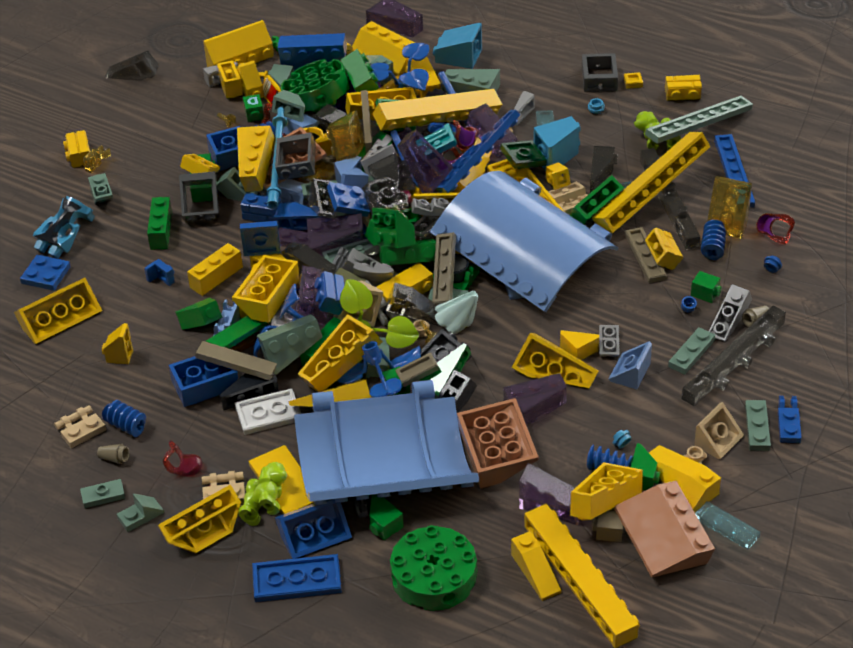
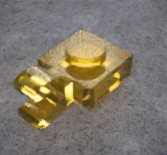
[83,145,111,173]

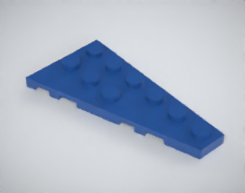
[428,110,521,193]

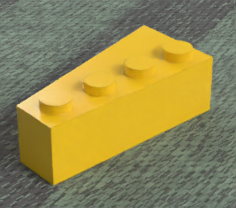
[345,87,416,122]
[237,126,275,192]
[298,314,383,392]
[570,462,643,520]

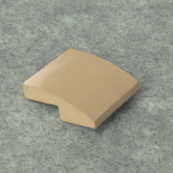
[548,181,587,215]

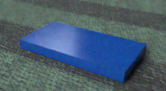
[252,554,342,602]

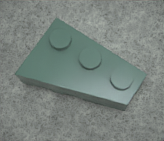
[441,69,500,93]
[257,314,322,375]

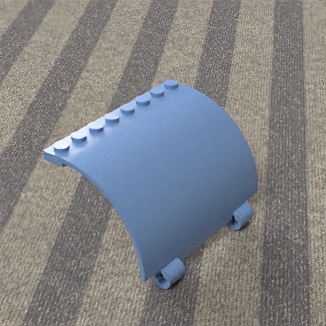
[430,171,618,312]
[294,380,479,505]

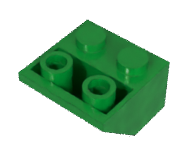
[372,208,416,248]

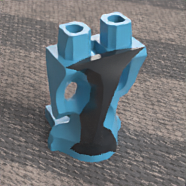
[33,196,95,259]

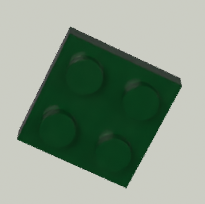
[500,140,547,169]

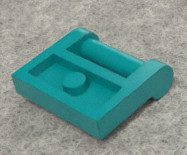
[417,123,458,161]

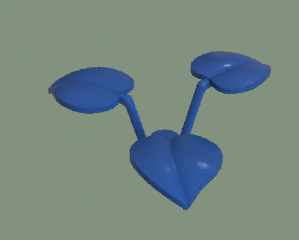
[371,43,429,91]
[253,283,305,357]
[337,341,421,398]

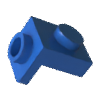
[144,259,175,286]

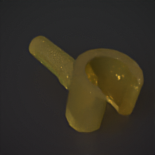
[217,113,236,127]
[419,320,437,344]

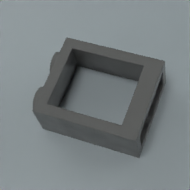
[582,53,618,92]
[275,133,316,180]
[179,171,220,223]

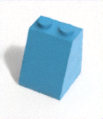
[433,23,482,69]
[534,116,581,171]

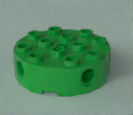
[281,59,350,112]
[390,525,477,611]

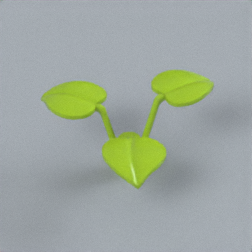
[340,279,419,363]

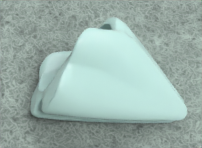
[435,291,478,334]

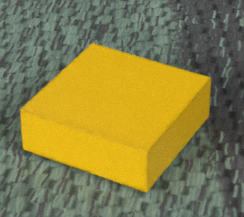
[624,72,643,89]

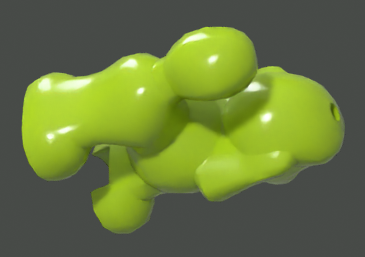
[634,111,682,150]
[239,462,287,526]

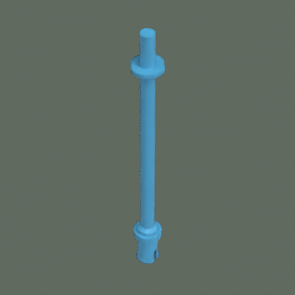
[266,107,288,209]

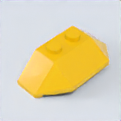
[157,484,241,553]

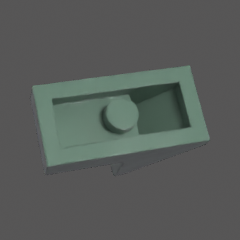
[117,494,164,532]

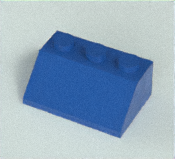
[275,499,352,559]

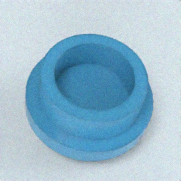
[588,98,605,114]
[612,430,632,449]

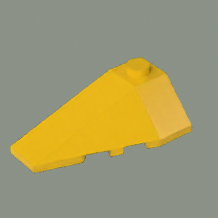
[511,333,599,388]
[288,379,371,407]
[649,445,721,513]

